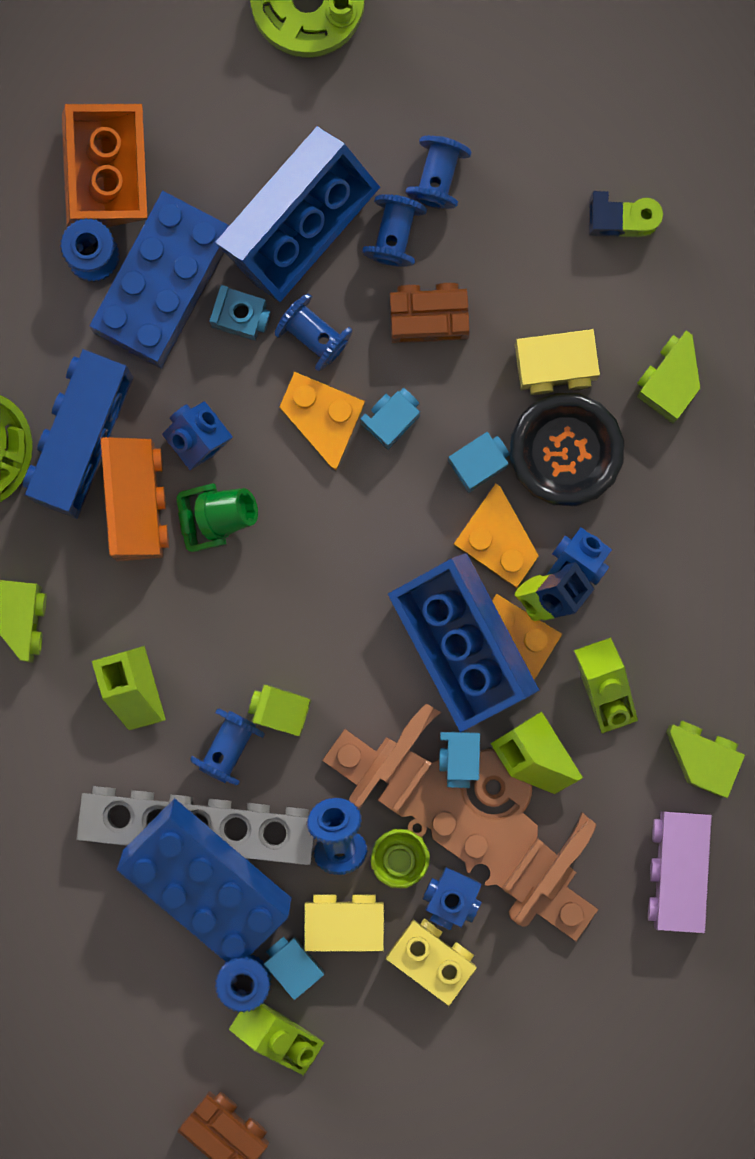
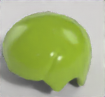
[370,829,430,888]

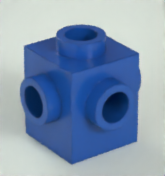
[162,401,233,470]
[547,527,612,585]
[422,866,482,930]

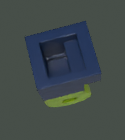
[589,191,663,237]
[515,562,594,621]

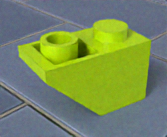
[637,330,701,424]
[0,580,47,663]
[574,638,638,733]
[92,646,166,730]
[248,684,311,737]
[490,711,583,794]
[666,721,745,798]
[229,1003,325,1076]

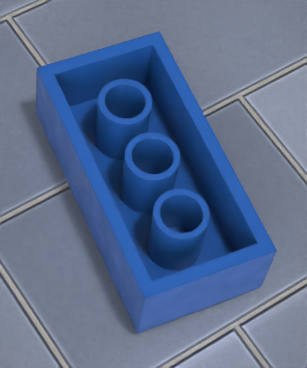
[215,126,380,302]
[89,190,229,368]
[23,349,134,519]
[388,553,540,732]
[117,798,291,962]

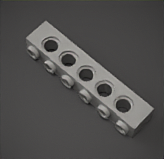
[77,786,314,865]

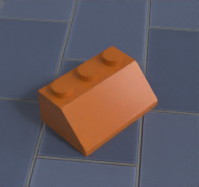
[62,104,148,228]
[101,437,169,561]

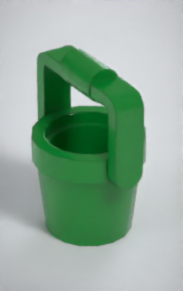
[177,484,258,552]

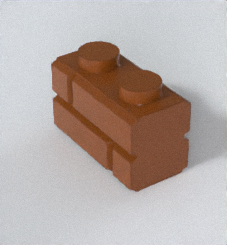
[390,283,469,343]
[177,1091,269,1159]

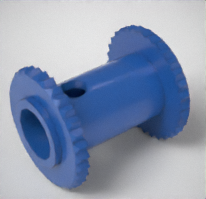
[406,135,472,209]
[362,194,427,267]
[60,218,120,282]
[275,294,352,371]
[190,708,265,785]
[307,798,368,875]
[215,955,272,1012]

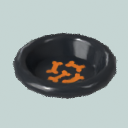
[510,393,624,506]

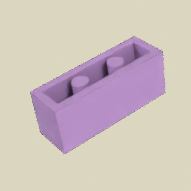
[648,811,711,933]

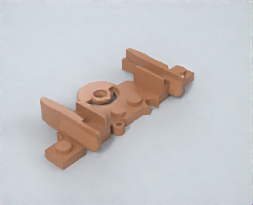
[322,704,599,941]

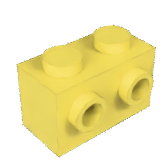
[515,329,600,395]
[305,894,384,951]
[386,918,477,1006]

